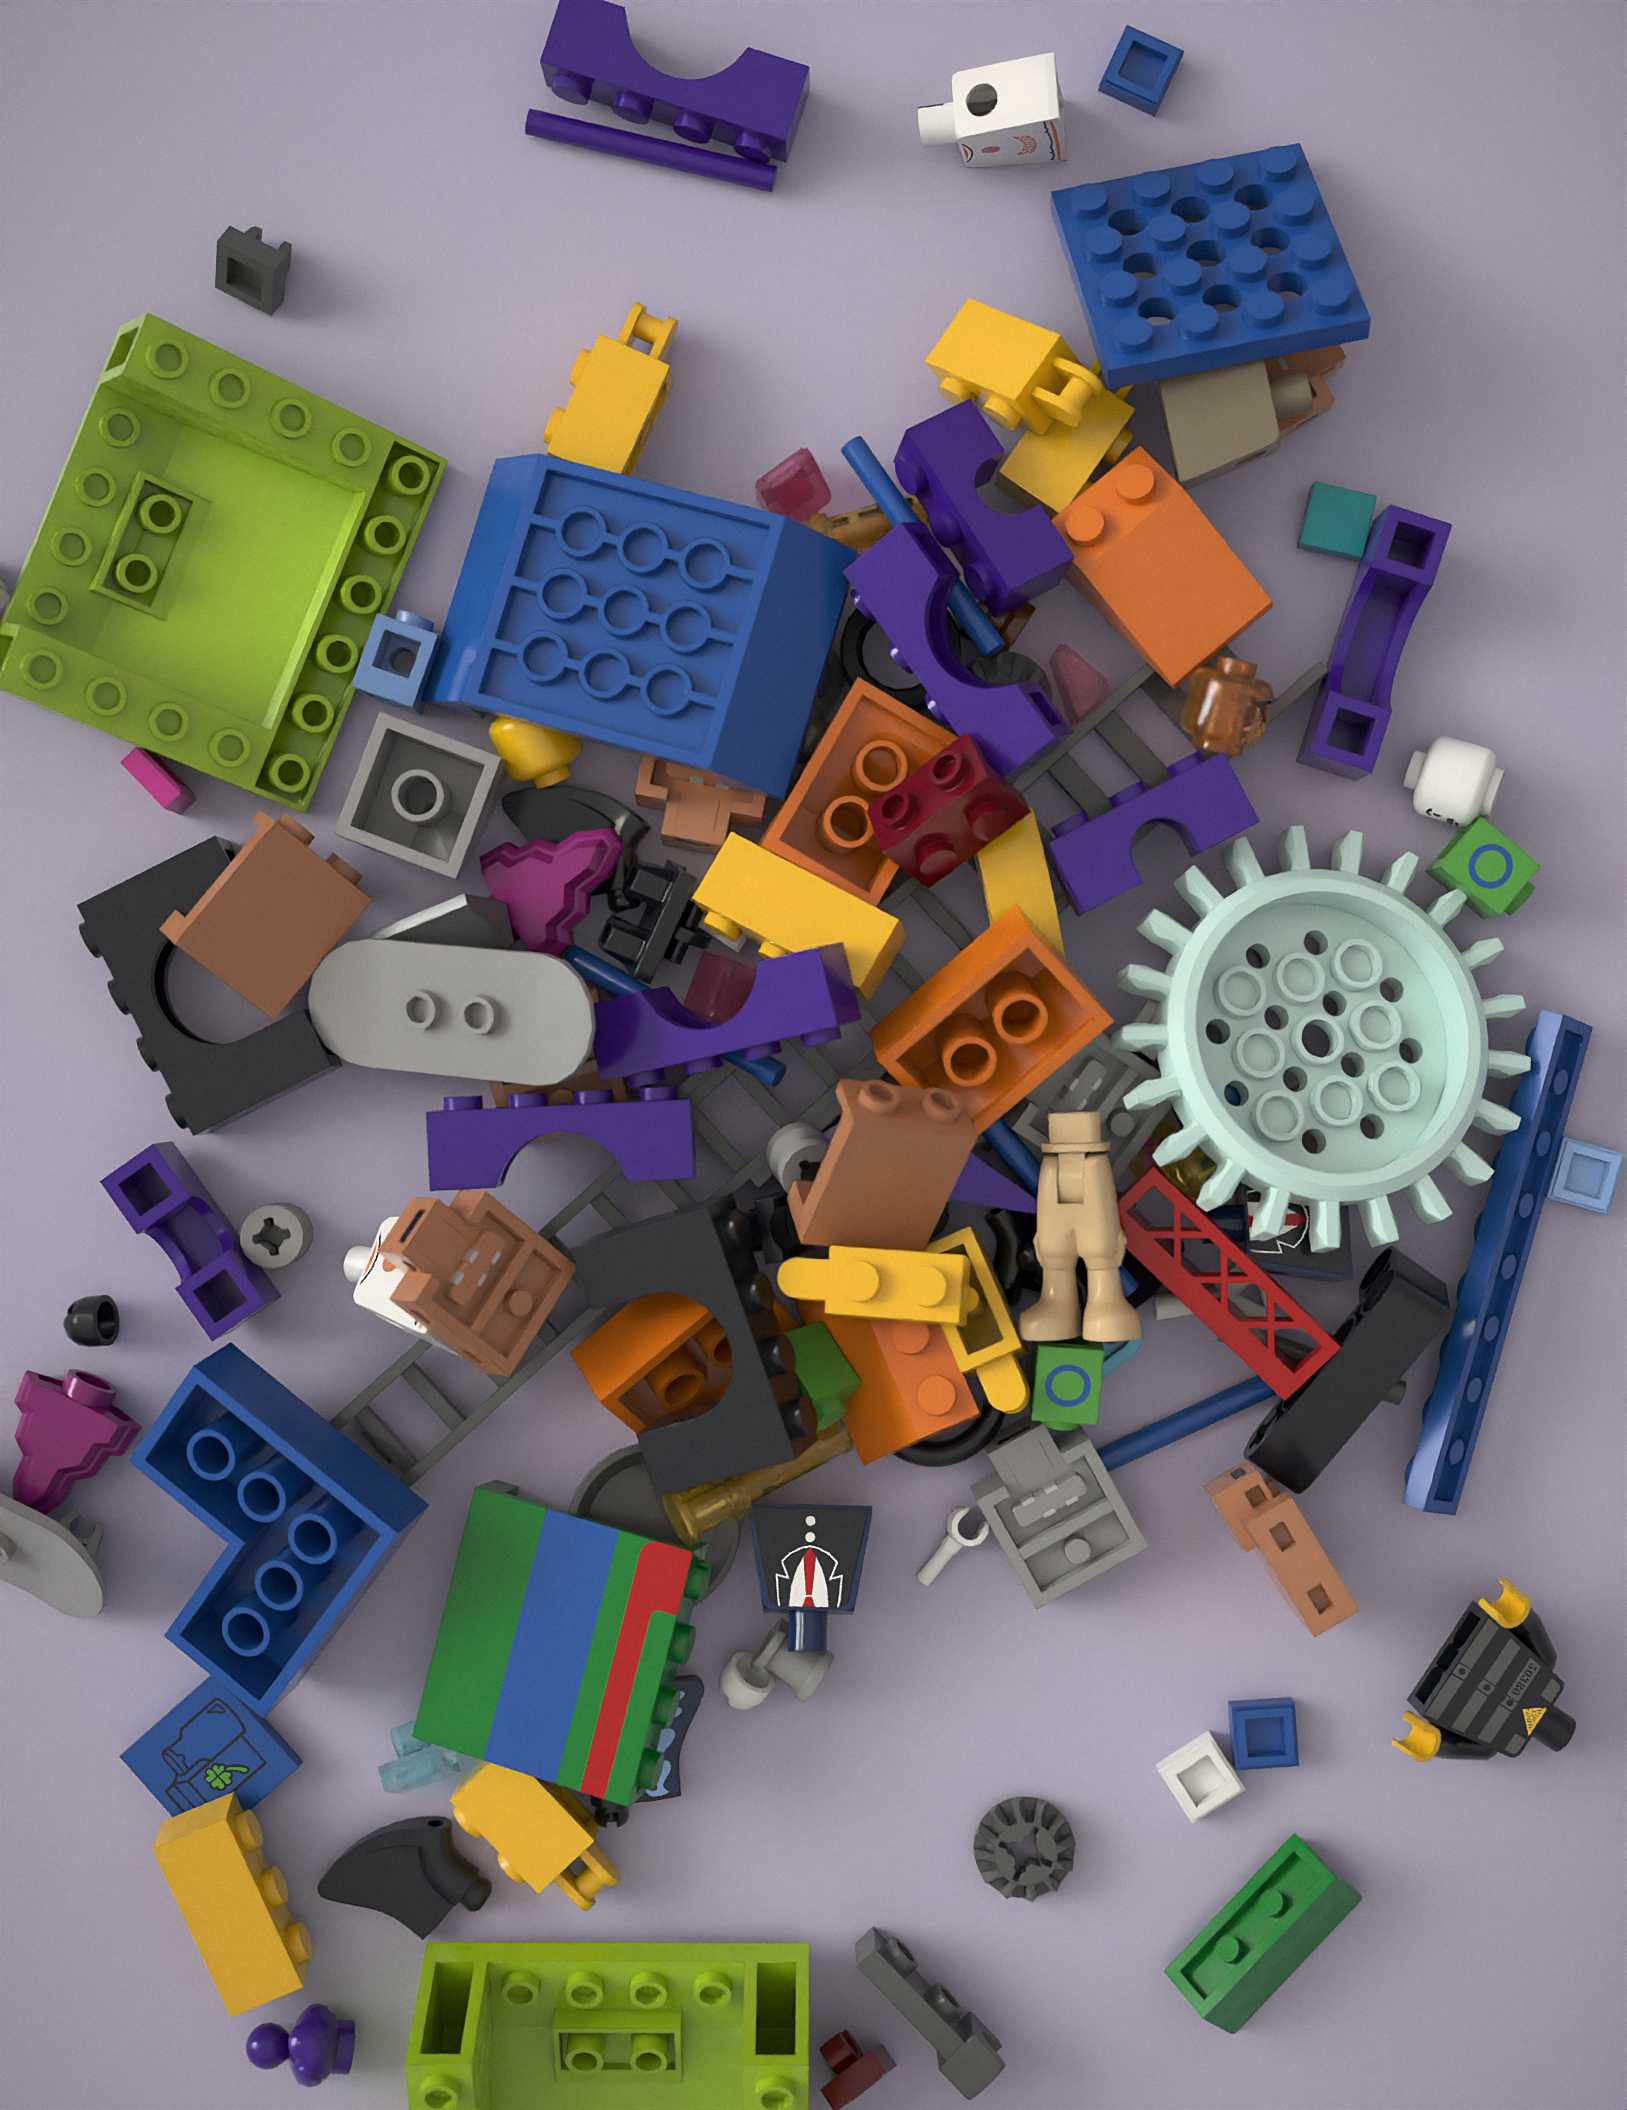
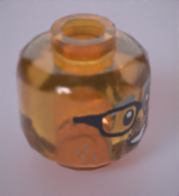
[1181,656,1273,756]

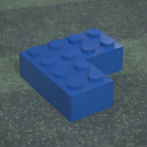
[129,1342,430,1718]

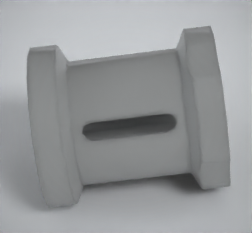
[750,1618,834,1703]

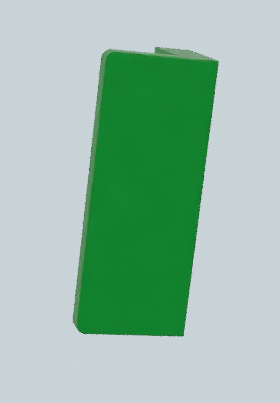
[1164,1833,1362,2034]

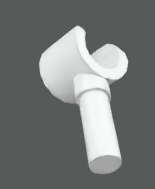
[917,1507,989,1586]

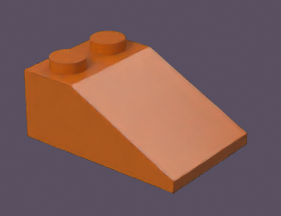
[1051,446,1273,690]
[758,677,959,907]

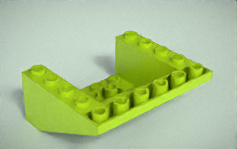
[0,312,448,814]
[405,1942,809,2110]

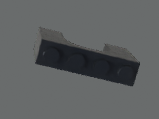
[77,836,343,1136]
[570,1193,819,1496]

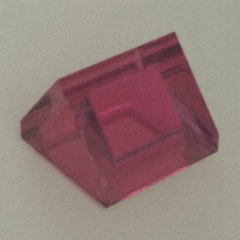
[683,950,756,1023]

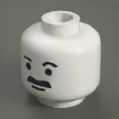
[1403,736,1506,827]

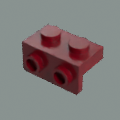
[867,733,1031,889]

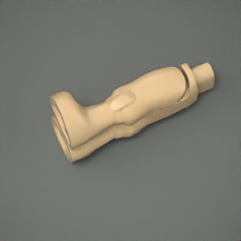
[1018,1112,1142,1342]

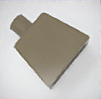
[1155,359,1313,490]

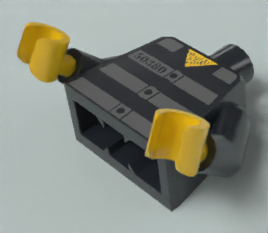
[1391,1577,1576,1762]

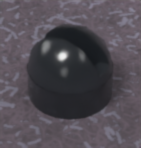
[63,1295,119,1347]

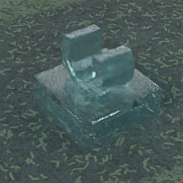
[377,1720,461,1795]

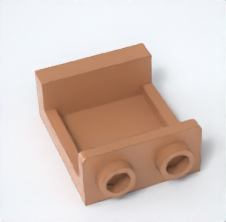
[159,810,373,1020]
[786,1078,978,1252]

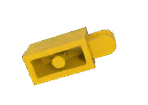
[925,298,1105,436]
[543,302,678,476]
[994,358,1136,520]
[924,1226,1031,1414]
[777,1246,971,1326]
[449,1760,621,1911]

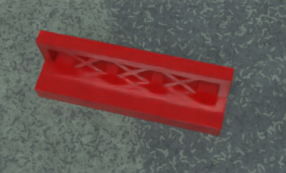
[1116,1163,1341,1401]

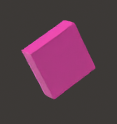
[120,747,196,815]

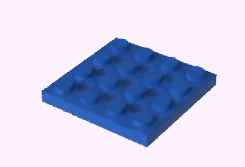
[1051,143,1371,390]

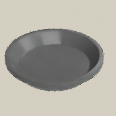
[568,1443,740,1607]

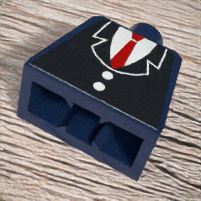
[1200,1182,1353,1282]
[749,1503,872,1653]

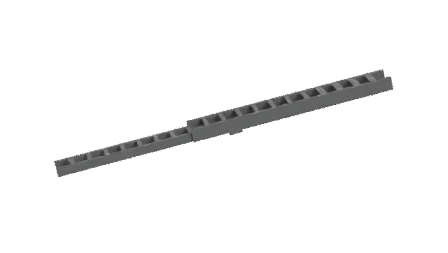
[329,646,1328,1488]

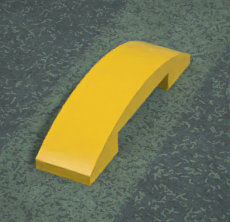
[974,805,1066,959]

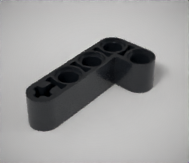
[1243,1246,1450,1494]

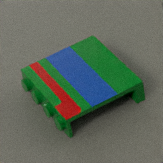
[412,1480,712,1807]

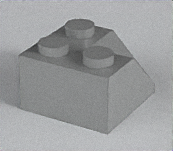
[334,711,507,880]

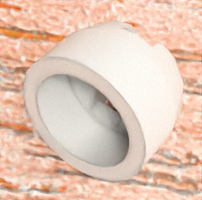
[718,1652,775,1710]

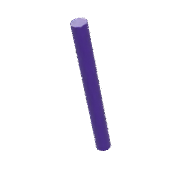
[525,108,778,192]

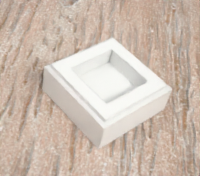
[1155,1731,1246,1824]

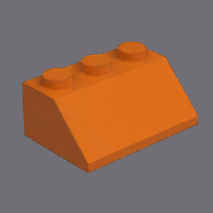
[868,904,1114,1136]
[570,1292,803,1434]
[794,1298,981,1466]

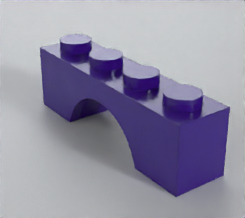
[540,0,810,163]
[1295,504,1452,781]
[843,522,1074,781]
[592,942,862,1089]
[426,1086,697,1191]

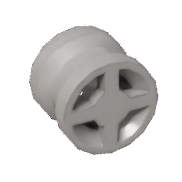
[765,1122,830,1194]
[240,1202,313,1268]

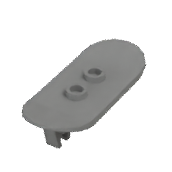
[308,938,596,1086]
[0,1493,107,1619]

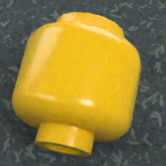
[488,716,583,789]

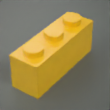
[692,831,908,1003]
[152,1792,314,2018]

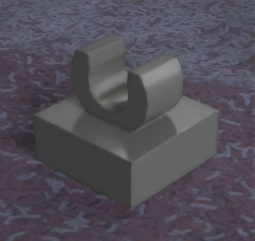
[215,226,292,316]

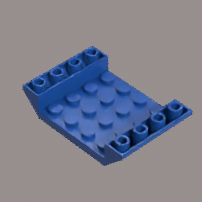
[421,453,860,802]

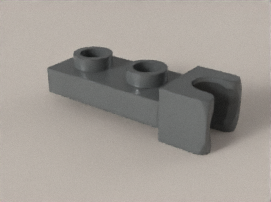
[855,1926,1006,2100]

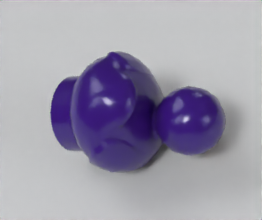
[246,2003,355,2087]

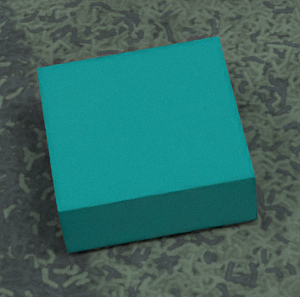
[1296,481,1377,562]

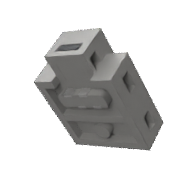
[1001,1031,1172,1183]
[970,1414,1149,1610]

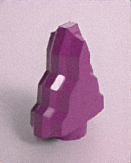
[479,828,626,957]
[13,1369,142,1515]

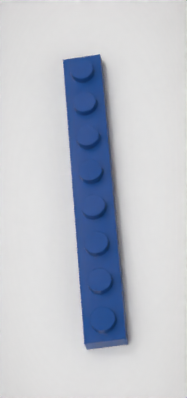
[1402,1010,1593,1516]

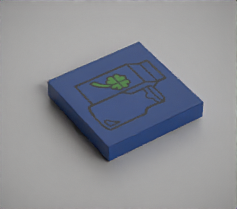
[119,1675,303,1817]

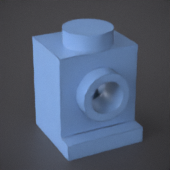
[351,610,442,716]

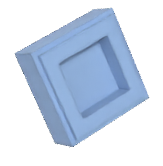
[1545,1137,1625,1215]

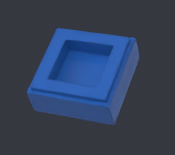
[1098,25,1185,117]
[1228,1697,1299,1770]

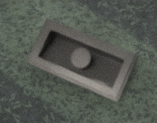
[367,894,514,950]

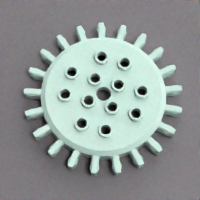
[1111,825,1531,1253]

